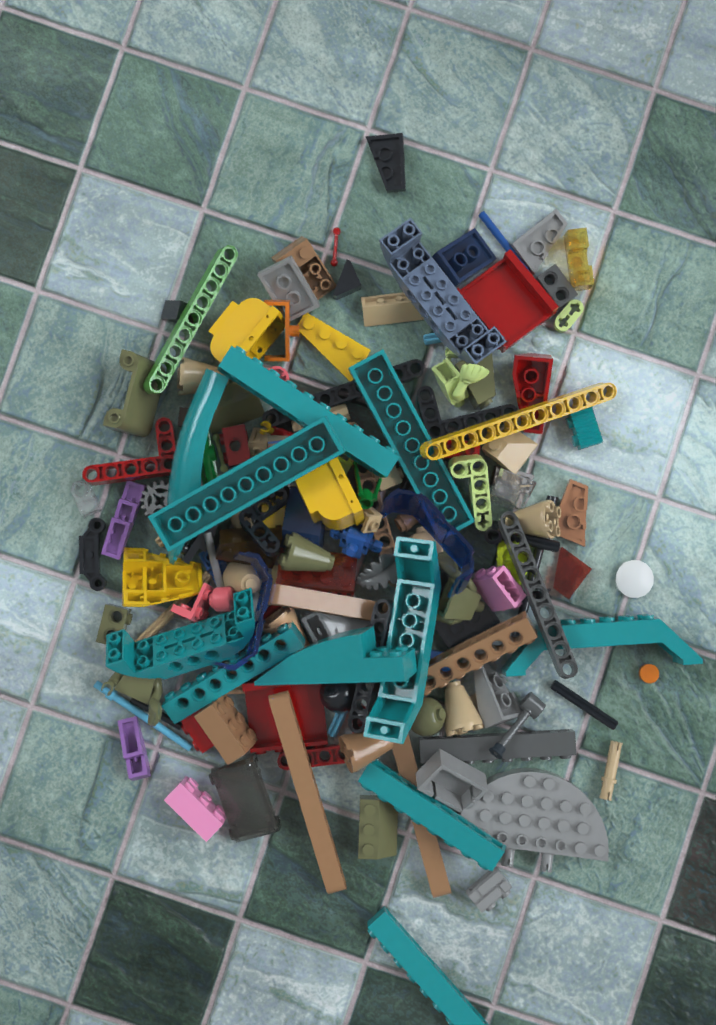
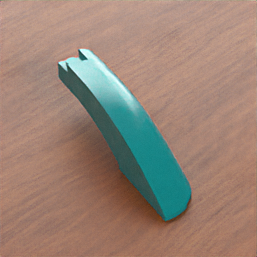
[167,368,229,565]

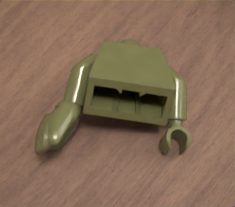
[436,552,484,625]
[101,672,163,727]

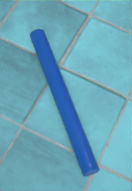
[478,211,530,271]

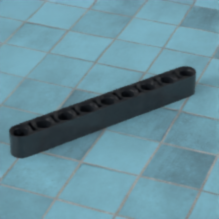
[262,359,424,427]

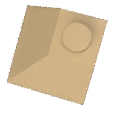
[482,426,538,475]

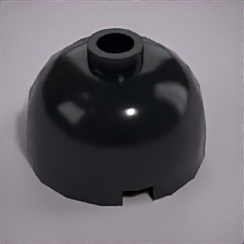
[320,683,357,714]

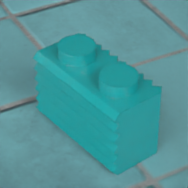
[565,407,603,450]

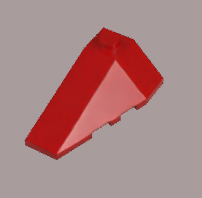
[512,353,553,434]

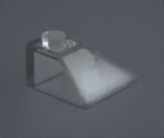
[490,468,536,511]

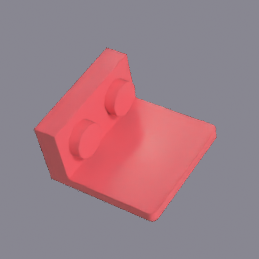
[170,583,214,623]

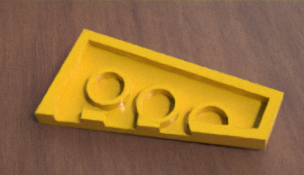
[298,313,371,382]

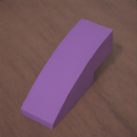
[118,716,151,781]

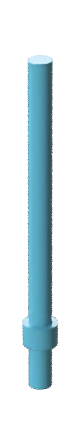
[93,681,193,751]

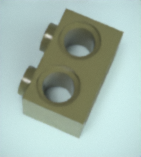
[96,604,133,644]

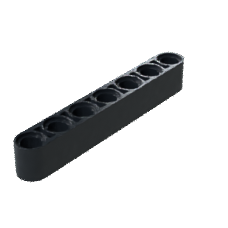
[348,599,394,733]

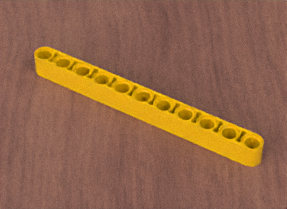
[419,383,617,460]

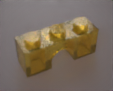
[563,227,594,291]

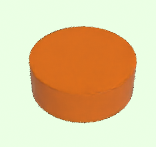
[639,664,659,683]

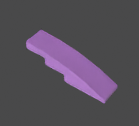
[101,481,146,560]

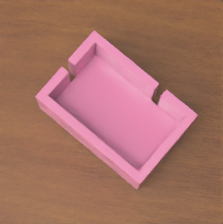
[164,776,227,842]

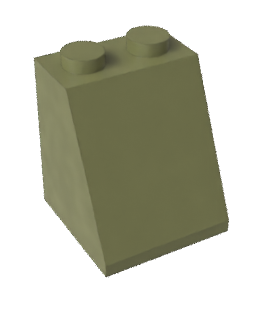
[454,353,496,410]

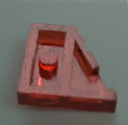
[553,547,592,600]

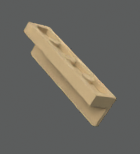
[361,292,424,327]

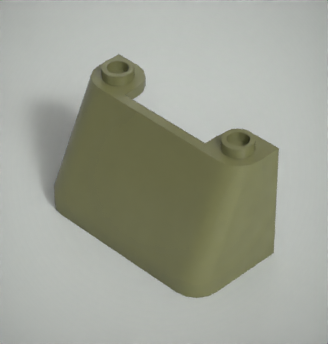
[103,349,165,437]

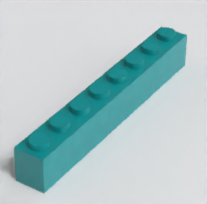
[358,759,507,871]
[367,906,489,1025]

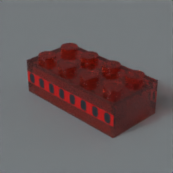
[276,547,357,597]

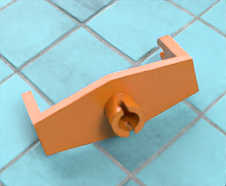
[264,300,300,362]

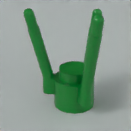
[353,461,382,509]

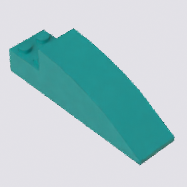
[254,626,417,686]

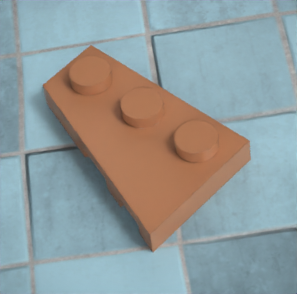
[558,479,588,547]

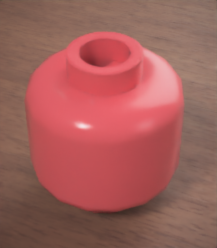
[209,586,235,612]

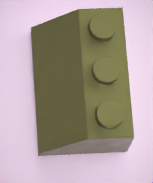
[209,382,265,434]
[358,795,398,859]

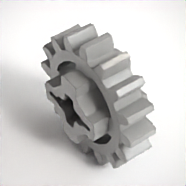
[140,480,169,516]

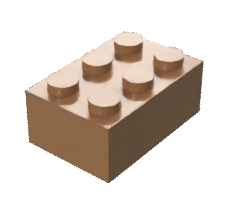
[194,694,258,765]

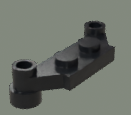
[79,518,107,591]

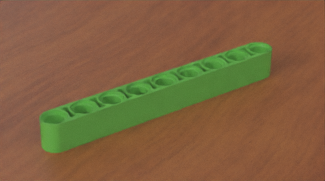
[143,245,238,394]

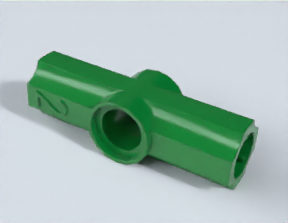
[201,430,219,484]

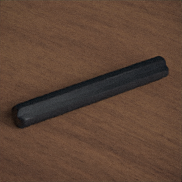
[550,680,618,730]

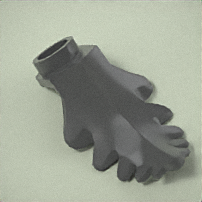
[355,552,398,590]

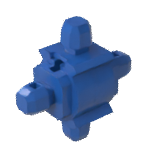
[329,524,384,559]

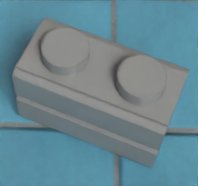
[466,867,512,913]

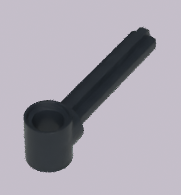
[484,520,560,552]

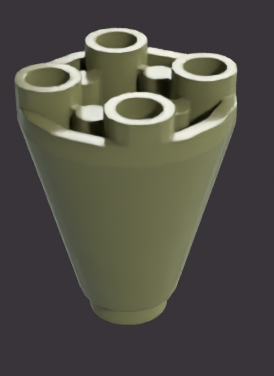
[278,532,335,572]

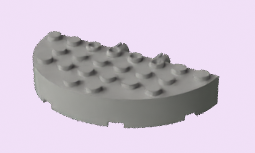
[457,768,609,873]

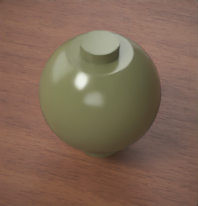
[411,697,446,736]

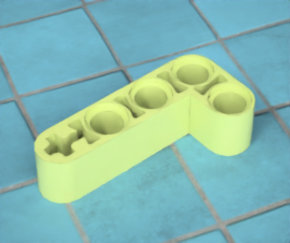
[448,454,492,531]

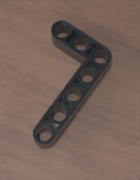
[416,386,518,439]

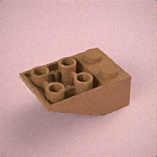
[271,236,337,300]

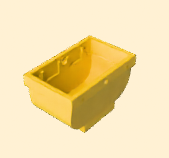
[209,298,285,363]
[295,457,365,530]

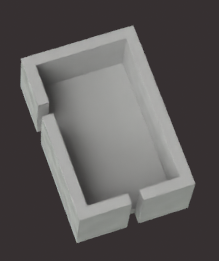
[416,748,488,813]

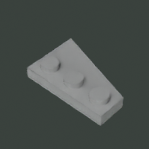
[511,209,567,275]

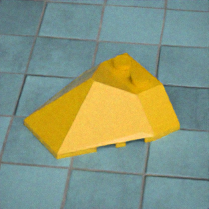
[122,547,203,607]

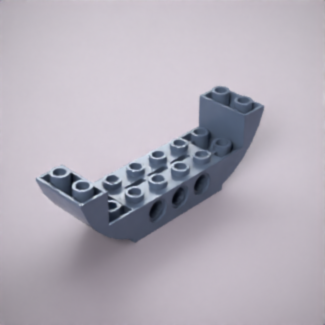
[379,218,507,364]

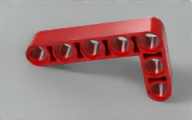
[82,417,176,486]
[277,703,366,770]

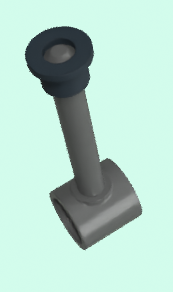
[489,692,546,759]

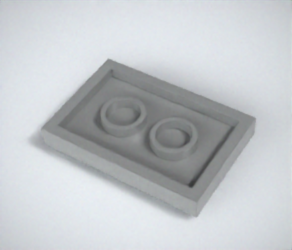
[257,255,320,321]

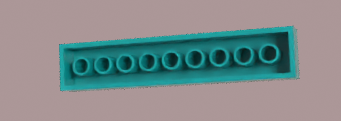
[217,346,400,478]
[348,349,475,540]
[148,416,346,552]

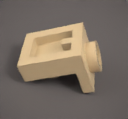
[248,427,270,457]
[361,507,383,533]

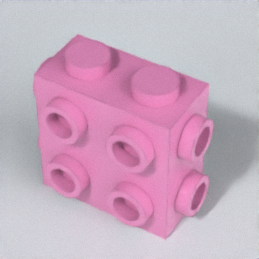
[472,565,527,612]

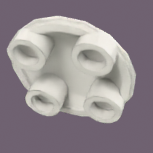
[616,560,654,598]

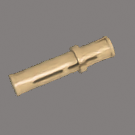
[599,740,623,801]

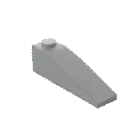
[473,649,523,729]

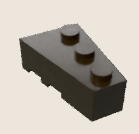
[216,525,282,569]

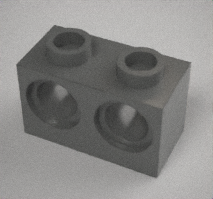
[536,264,578,311]

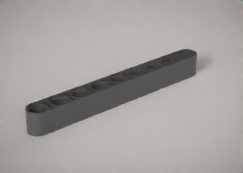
[498,511,578,679]

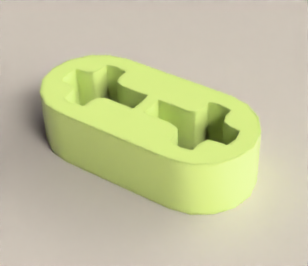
[553,299,584,333]

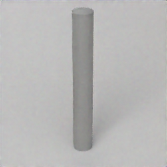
[203,532,224,587]

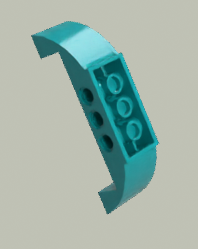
[106,588,255,680]

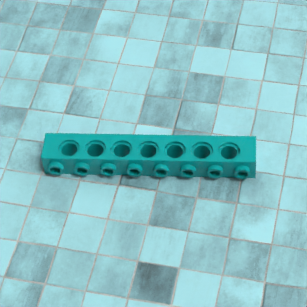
[161,621,306,724]

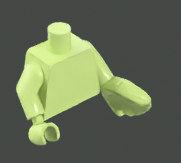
[431,347,489,407]

